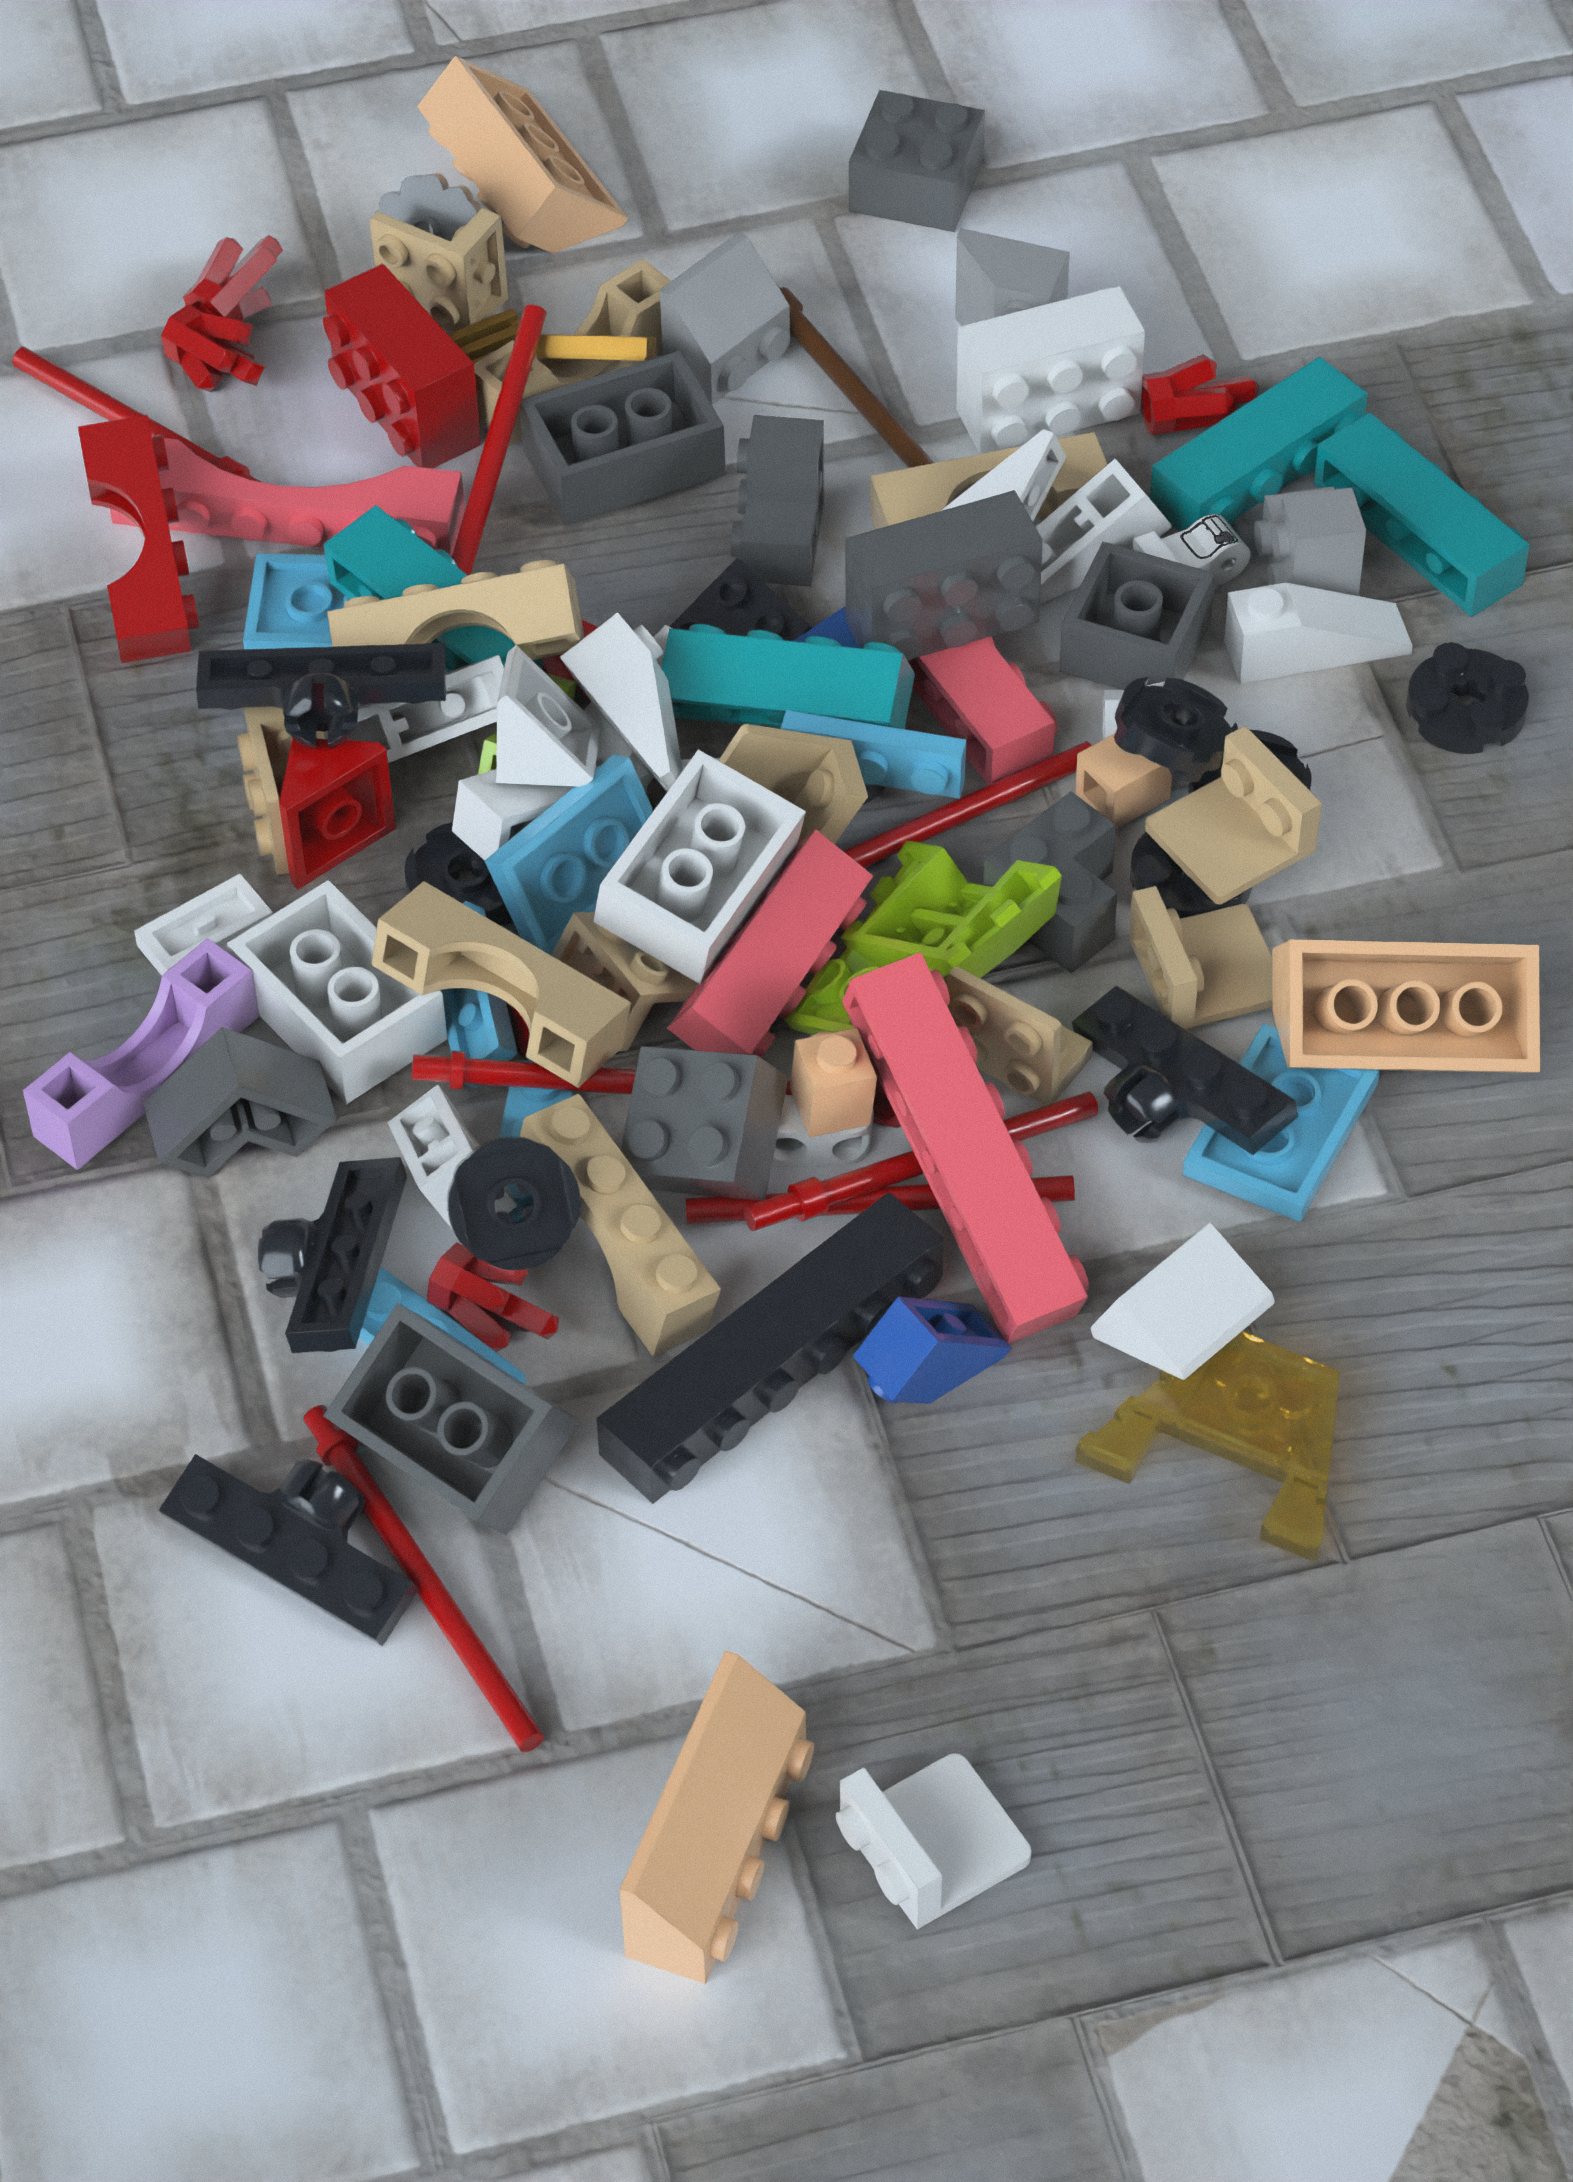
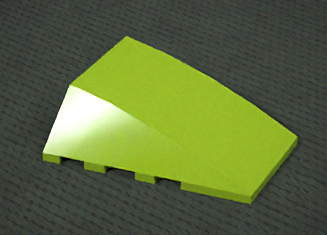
[785,841,1062,1034]

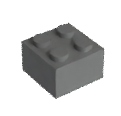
[849,90,985,232]
[1059,541,1215,690]
[621,1046,788,1201]

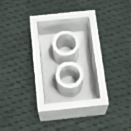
[956,285,1145,454]
[593,749,806,985]
[227,880,447,1104]

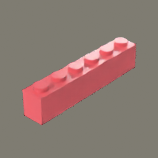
[842,952,1089,1344]

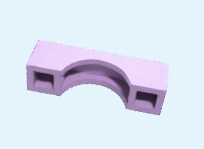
[23,938,259,1170]

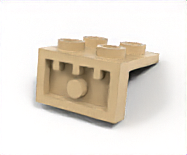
[370,208,508,332]
[237,706,325,876]
[718,724,868,845]
[1145,726,1322,904]
[1129,886,1272,1029]
[551,912,698,1051]
[946,966,1093,1105]

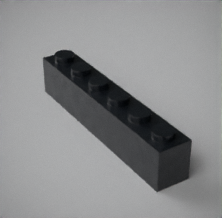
[596,1192,944,1504]

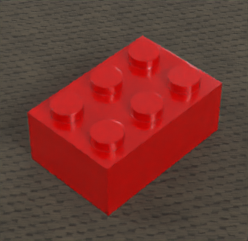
[323,263,481,469]

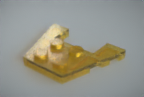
[1075,1331,1340,1563]

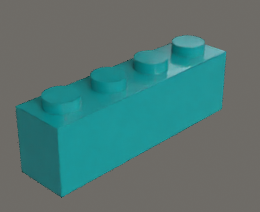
[1150,356,1368,531]
[1314,412,1530,617]
[323,505,543,672]
[661,624,915,729]

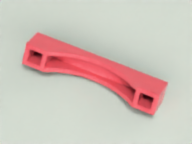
[110,438,465,557]

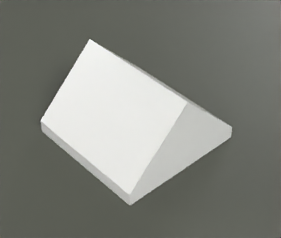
[496,645,601,787]
[1090,1222,1275,1380]

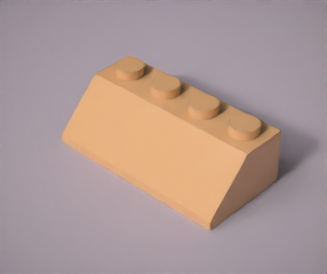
[417,56,628,253]
[1272,939,1540,1073]
[620,1650,814,1984]

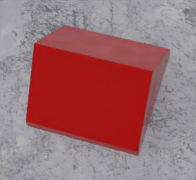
[279,738,396,890]

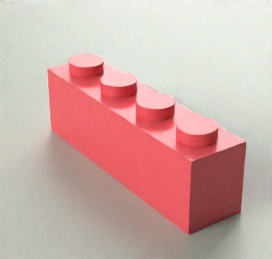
[908,636,1058,785]
[667,829,873,1058]

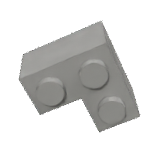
[1254,487,1366,596]

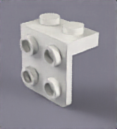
[836,1753,1031,1930]

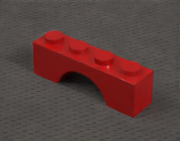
[77,415,200,663]

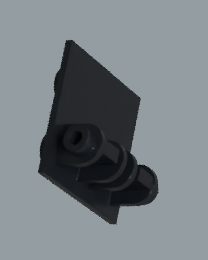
[669,557,812,641]

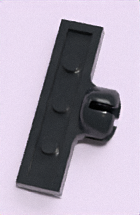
[196,643,446,749]
[1071,985,1298,1155]
[258,1157,407,1353]
[158,1454,419,1646]

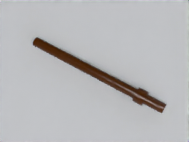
[776,283,934,468]

